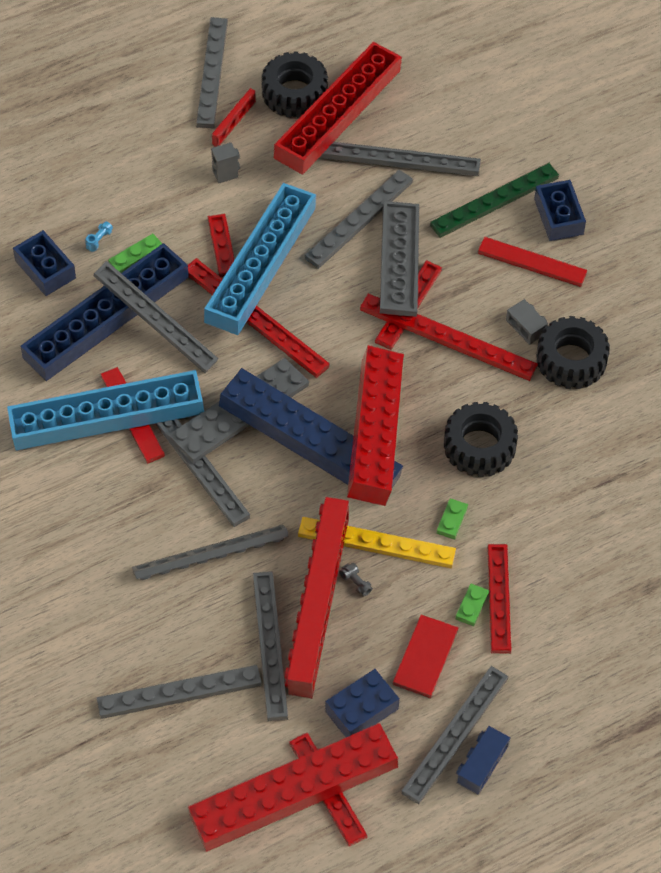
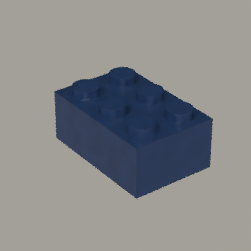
[534,180,586,241]
[13,230,76,296]
[325,669,400,737]

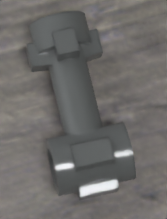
[339,563,373,596]

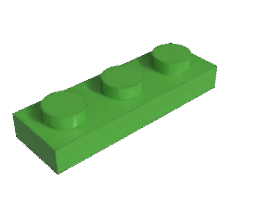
[108,233,162,273]

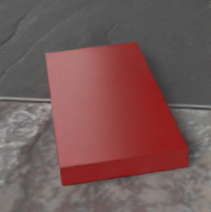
[393,614,459,698]

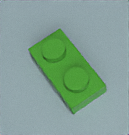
[437,498,468,540]
[455,584,489,626]

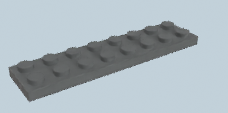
[380,201,419,317]
[168,358,309,464]

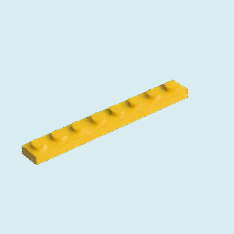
[298,517,456,569]

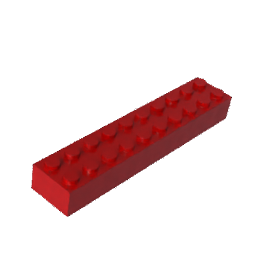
[273,41,402,175]
[347,345,404,506]
[284,497,349,699]
[188,723,398,852]

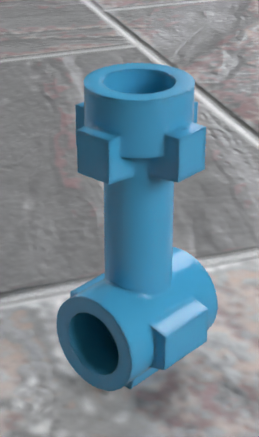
[85,221,113,252]

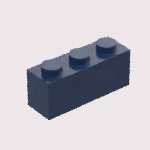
[456,726,511,795]

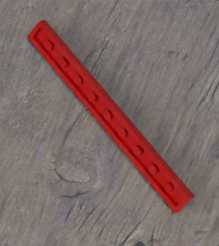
[188,258,330,378]
[360,293,538,381]

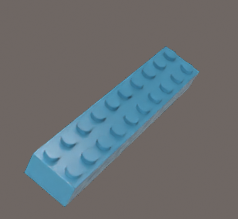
[204,183,316,335]
[7,370,204,450]

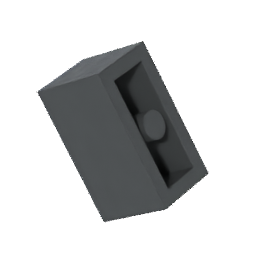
[211,142,240,184]
[506,299,548,345]

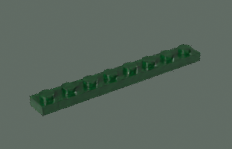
[430,163,559,238]

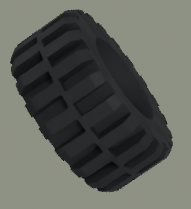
[262,51,328,118]
[536,316,610,389]
[444,402,518,477]

